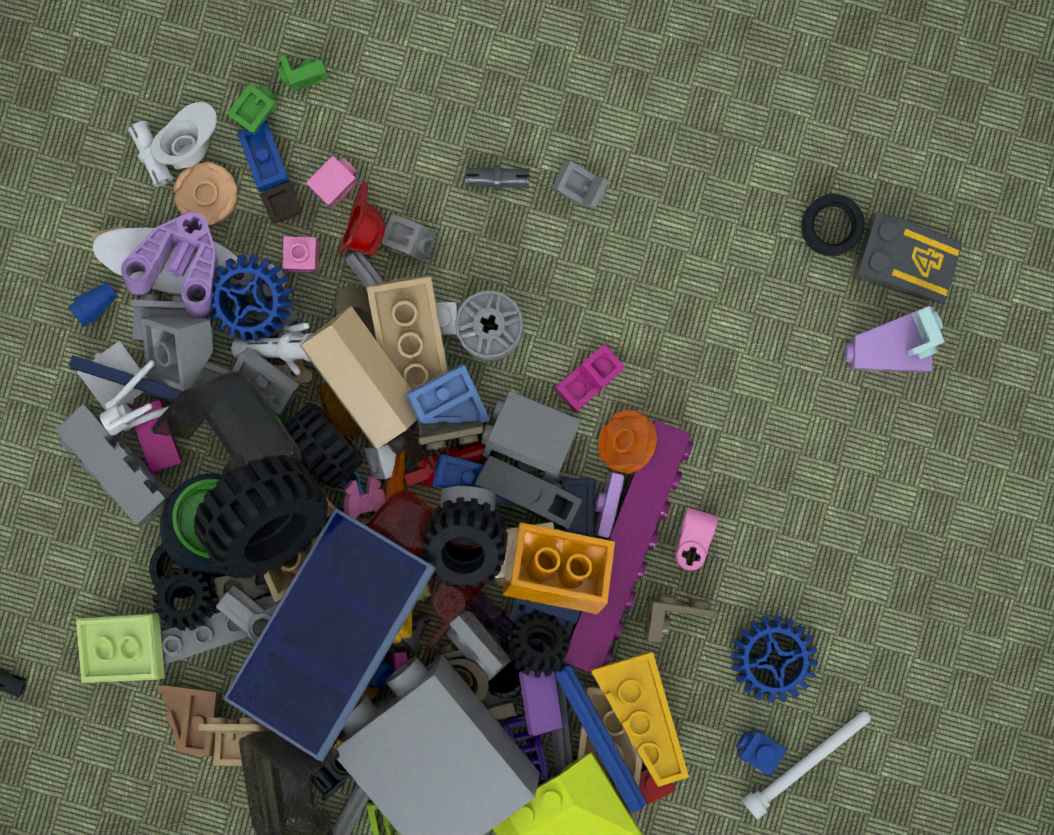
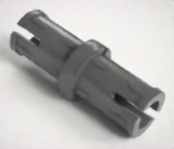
[465,165,530,191]

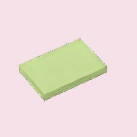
[76,613,165,683]

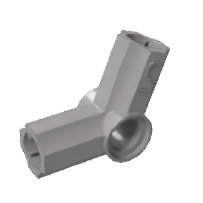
[216,585,314,642]

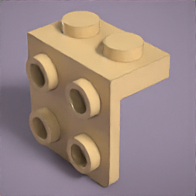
[198,718,280,767]

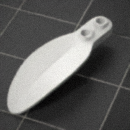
[93,228,286,297]

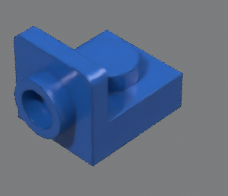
[736,727,787,776]

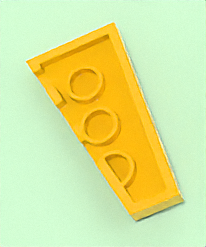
[590,651,689,787]

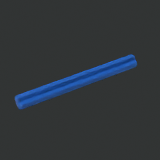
[555,665,647,813]

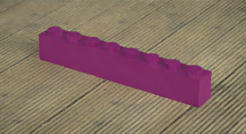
[564,420,694,673]

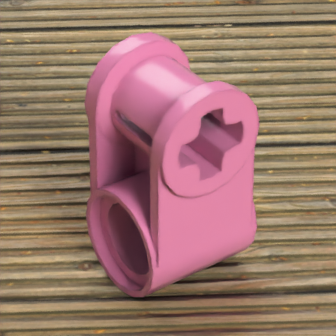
[675,507,719,571]

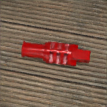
[404,441,491,488]

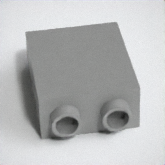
[332,654,540,835]

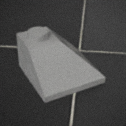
[141,314,213,392]

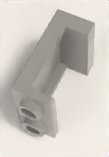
[481,391,581,485]

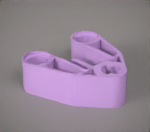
[121,212,218,317]

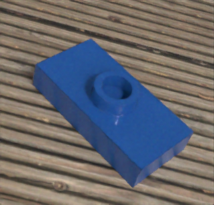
[237,122,289,193]

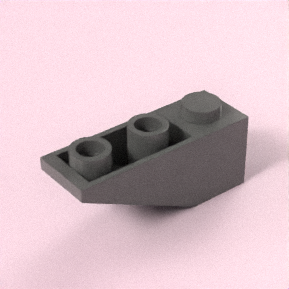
[474,455,582,529]

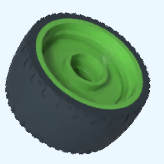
[160,473,227,575]

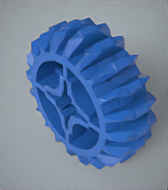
[210,254,293,341]
[730,615,818,703]

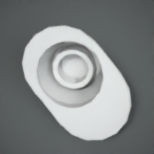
[151,102,217,170]

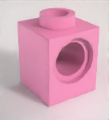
[306,156,358,209]
[282,236,320,274]

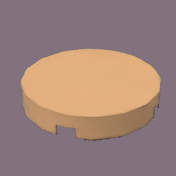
[174,162,238,226]

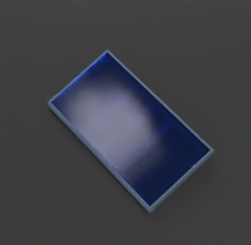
[223,508,436,762]

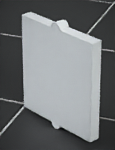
[77,341,148,411]

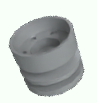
[455,290,523,362]

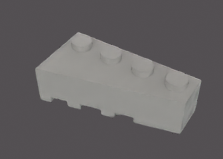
[55,404,172,525]

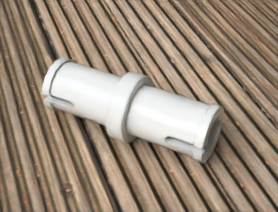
[128,121,173,187]

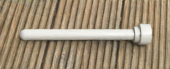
[741,711,871,820]

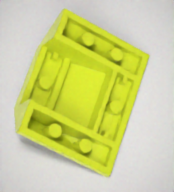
[493,751,643,835]

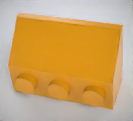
[503,522,615,614]

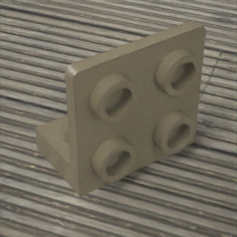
[417,420,484,451]
[643,593,718,643]

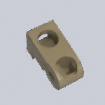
[214,575,270,601]

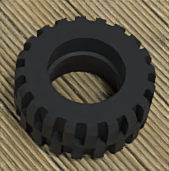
[194,455,328,579]

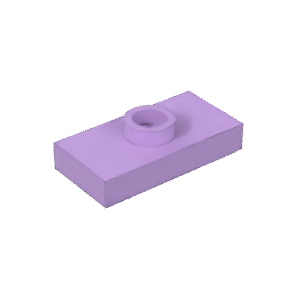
[594,472,624,538]

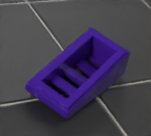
[503,715,550,781]

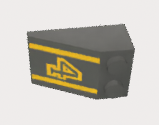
[852,212,963,305]

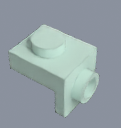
[907,306,945,359]

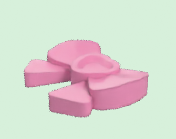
[343,476,386,519]

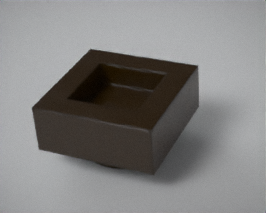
[260,181,302,225]

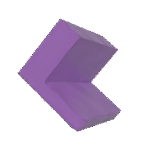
[519,670,563,736]

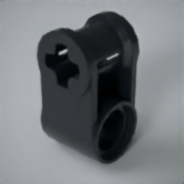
[303,752,351,802]

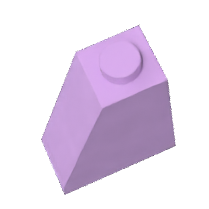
[844,306,934,373]

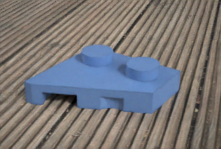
[405,364,490,424]

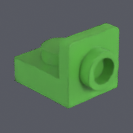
[277,54,329,92]
[227,83,279,135]

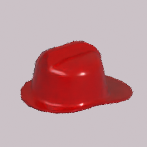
[338,182,385,256]

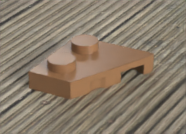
[157,683,221,757]

